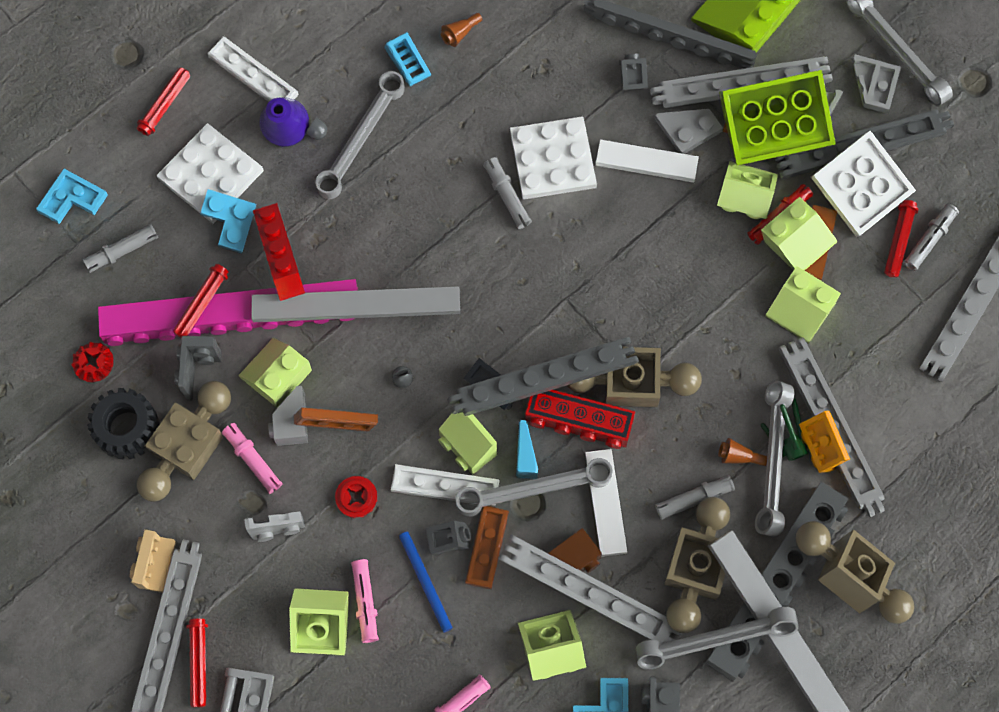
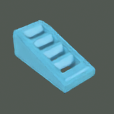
[384,32,431,87]
[516,420,538,479]

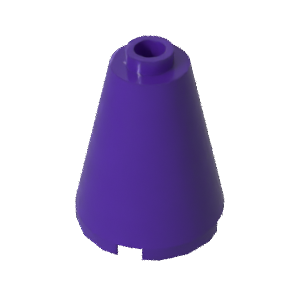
[259,97,309,147]

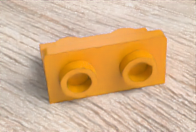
[799,411,850,473]

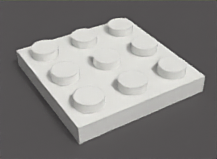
[510,117,597,200]
[156,123,264,224]
[811,131,916,237]

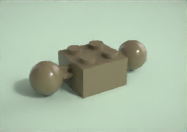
[567,347,702,407]
[137,381,231,502]
[664,497,730,633]
[796,521,914,624]

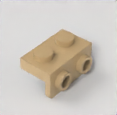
[130,530,176,592]

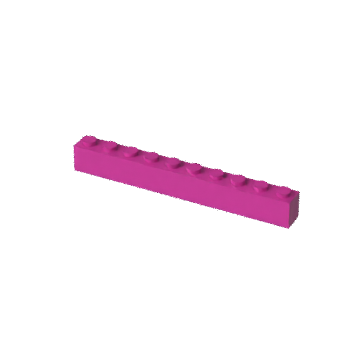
[98,279,358,346]

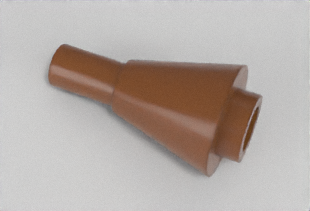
[441,13,482,47]
[718,438,767,466]

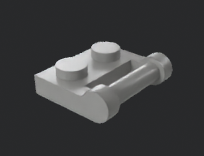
[220,668,275,712]

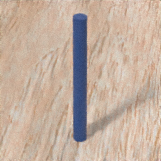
[399,532,453,633]

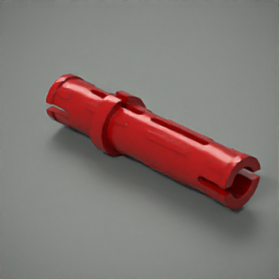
[747,184,813,245]

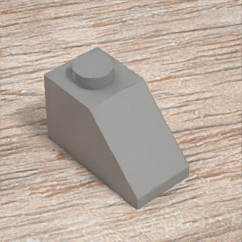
[268,386,308,446]

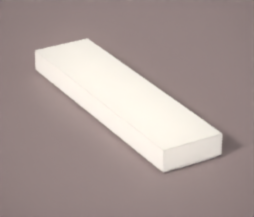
[208,36,299,102]
[596,140,699,183]
[585,449,627,557]
[391,464,499,507]

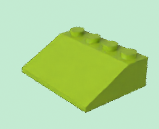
[691,0,801,53]
[719,70,836,165]

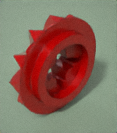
[71,342,114,382]
[335,476,377,518]

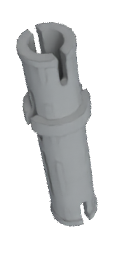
[483,157,532,229]
[903,203,959,272]
[83,224,158,273]
[655,474,735,520]

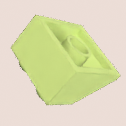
[717,161,778,219]
[761,197,837,271]
[765,266,841,344]
[238,338,312,408]
[438,412,497,475]
[290,589,348,655]
[518,610,586,681]

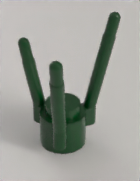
[760,398,808,462]

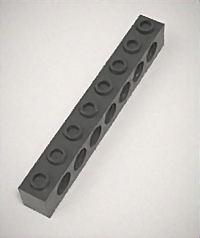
[705,482,848,682]

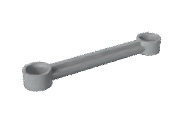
[846,0,953,106]
[316,71,404,199]
[755,380,794,537]
[456,458,613,517]
[636,607,799,669]

